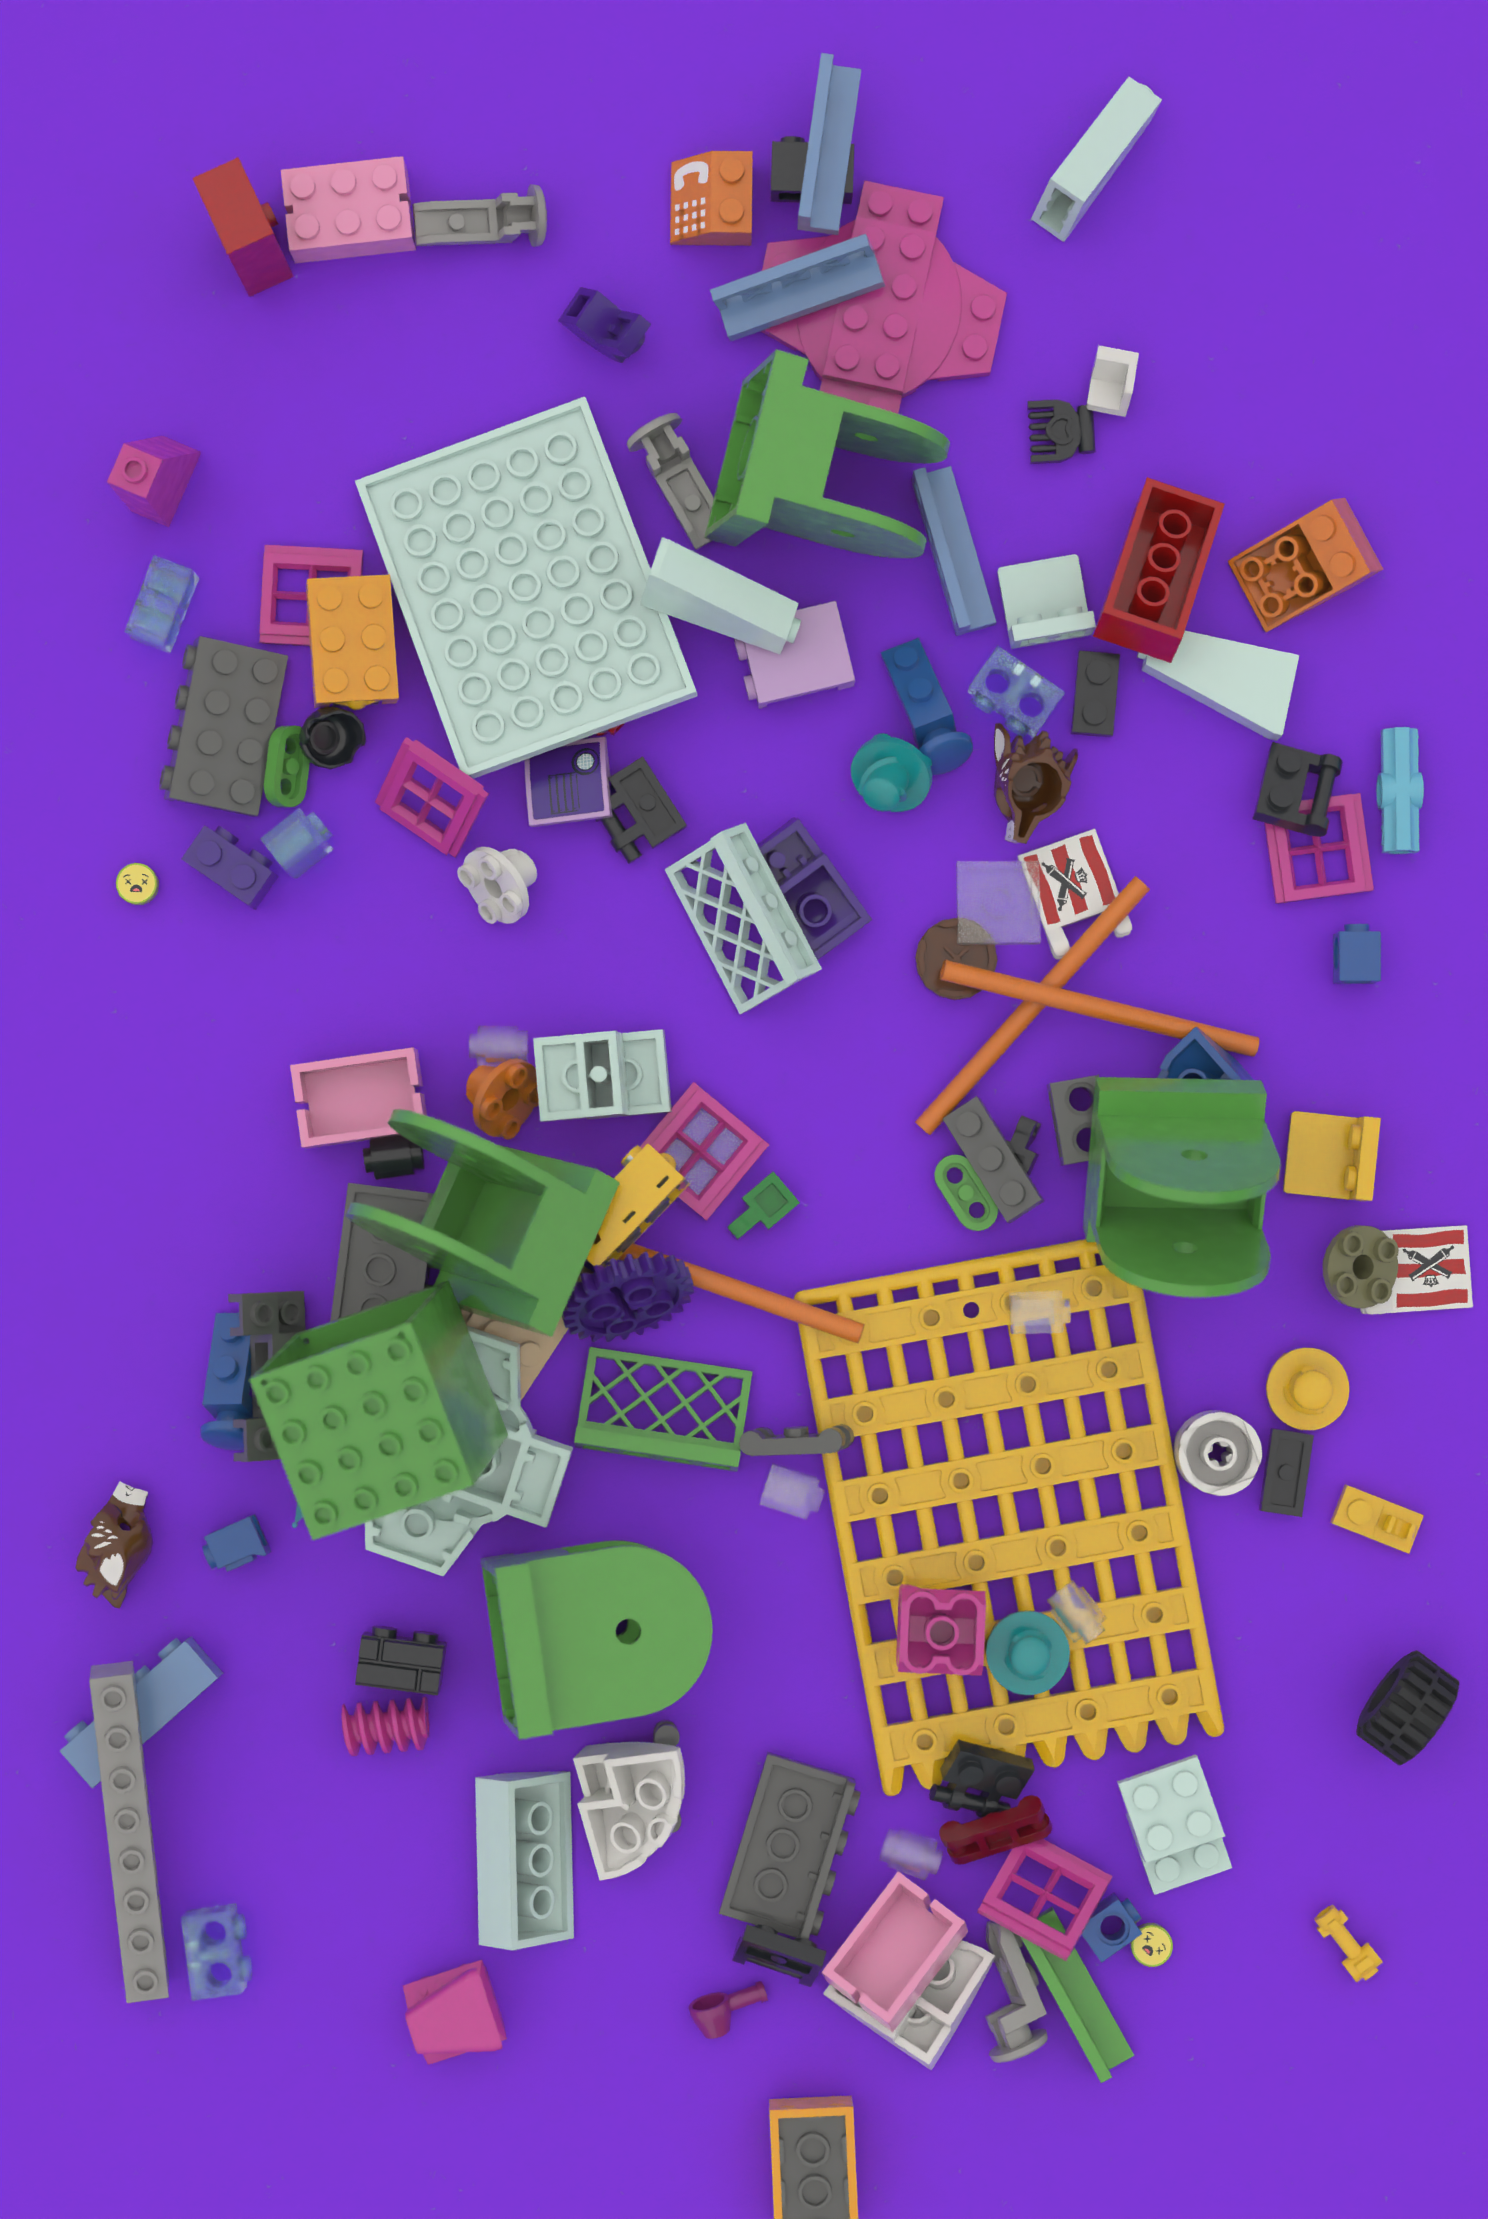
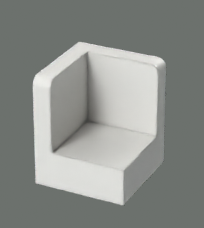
[1086,346,1139,417]

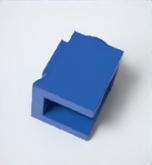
[202,1514,272,1572]

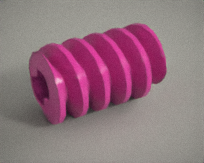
[342,1697,429,1756]

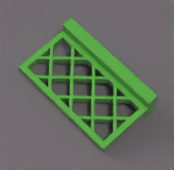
[574,1347,753,1472]

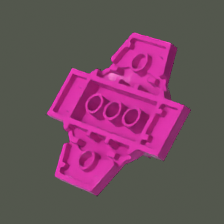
[760,181,1007,414]

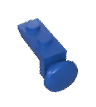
[881,638,973,775]
[200,1313,258,1451]

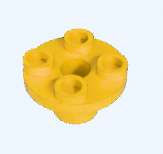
[1266,1348,1349,1430]

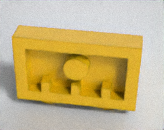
[1283,1111,1381,1201]

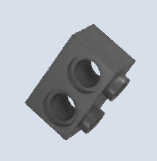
[1047,1075,1099,1166]

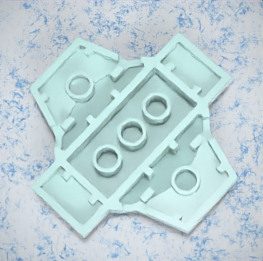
[365,1325,574,1576]

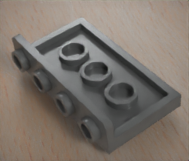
[159,636,288,817]
[330,1183,437,1322]
[719,1752,861,1940]

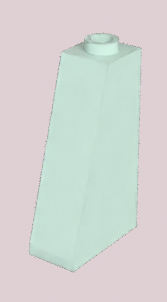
[1031,77,1162,242]
[640,537,801,654]
[1137,631,1299,741]

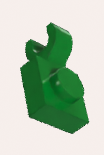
[727,1171,800,1239]

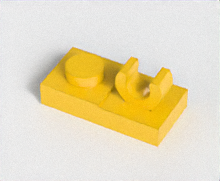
[1330,1484,1424,1554]

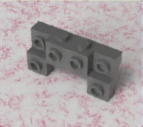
[228,1291,309,1462]

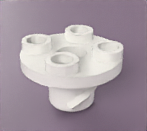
[457,847,537,924]

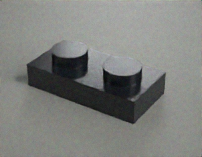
[1071,651,1120,738]
[1259,1428,1314,1517]

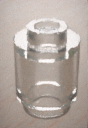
[469,1026,529,1067]
[1047,1580,1107,1644]
[879,1828,943,1880]

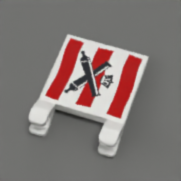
[1018,829,1132,960]
[1360,1225,1473,1314]

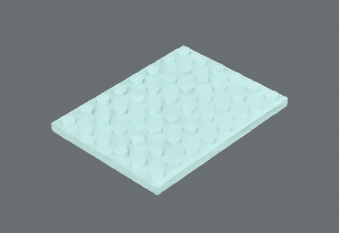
[355,396,698,779]

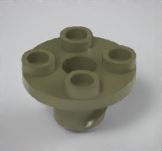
[1323,1225,1399,1308]

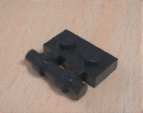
[595,756,687,864]
[929,1740,1035,1818]

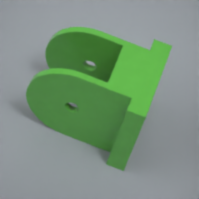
[704,350,950,558]
[1083,1077,1281,1297]
[346,1109,620,1337]
[480,1540,713,1739]

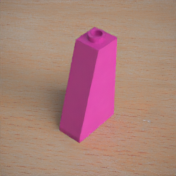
[107,436,201,527]

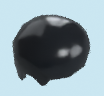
[299,706,366,769]

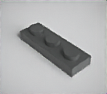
[943,1096,1044,1223]

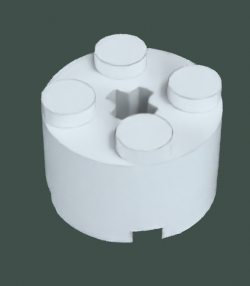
[1173,1410,1262,1496]

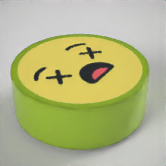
[116,863,159,905]
[1130,1923,1173,1967]

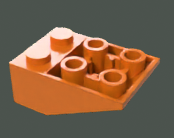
[1228,498,1384,632]

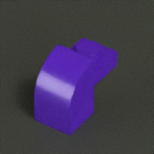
[558,287,651,363]

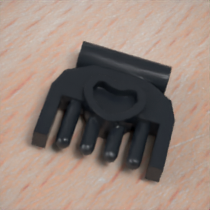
[1027,400,1096,464]

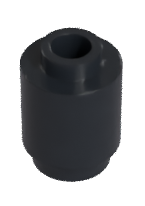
[363,1135,425,1180]

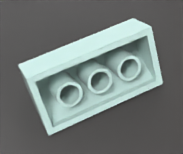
[475,1771,574,1950]

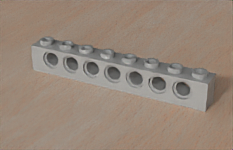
[89,1661,169,2003]

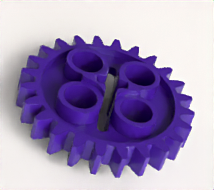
[562,1252,694,1342]

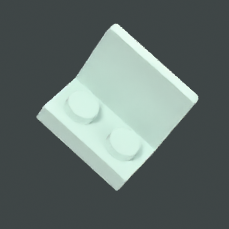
[997,554,1096,649]

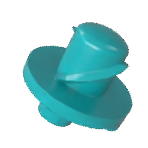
[851,733,932,812]
[986,1610,1070,1695]

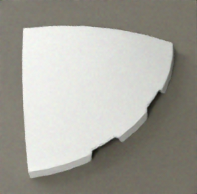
[573,1742,685,1881]
[823,1941,996,2071]

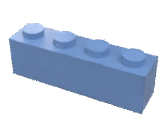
[60,1637,224,1788]

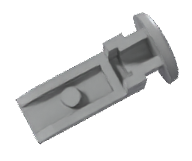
[412,184,547,247]
[627,413,714,550]
[985,1920,1048,2063]

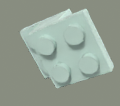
[533,1029,672,1122]
[1117,1754,1232,1895]

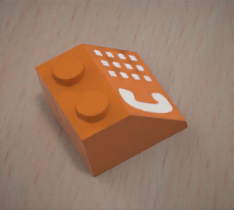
[670,151,753,246]

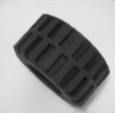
[1356,1650,1460,1765]

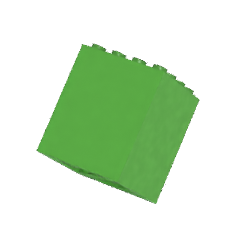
[249,1280,508,1540]

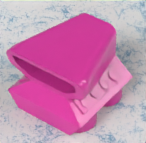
[896,1584,986,1676]
[403,1960,507,2065]

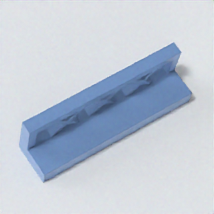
[797,53,861,235]
[710,234,885,341]
[911,466,996,636]

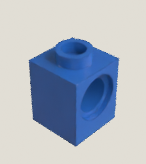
[1333,924,1381,984]
[1082,1893,1142,1963]

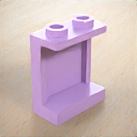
[734,601,855,709]

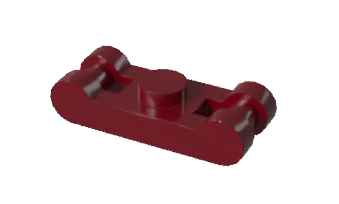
[939,1795,1052,1865]

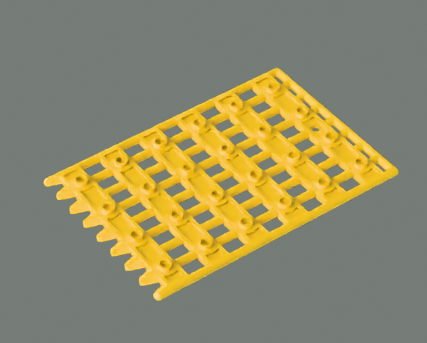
[794,1239,1224,1796]

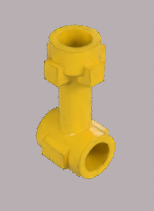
[1314,1905,1383,1982]

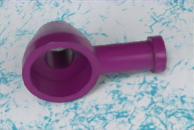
[688,1981,768,2039]

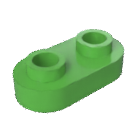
[264,725,310,807]
[934,1155,998,1231]

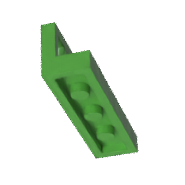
[1020,1907,1134,2083]

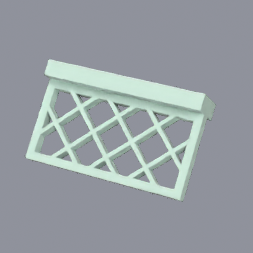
[664,823,822,1014]

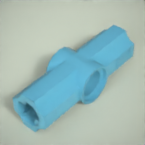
[1376,727,1424,854]

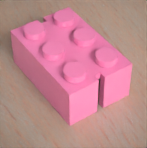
[281,156,416,263]
[290,1047,427,1149]
[822,1872,968,2032]

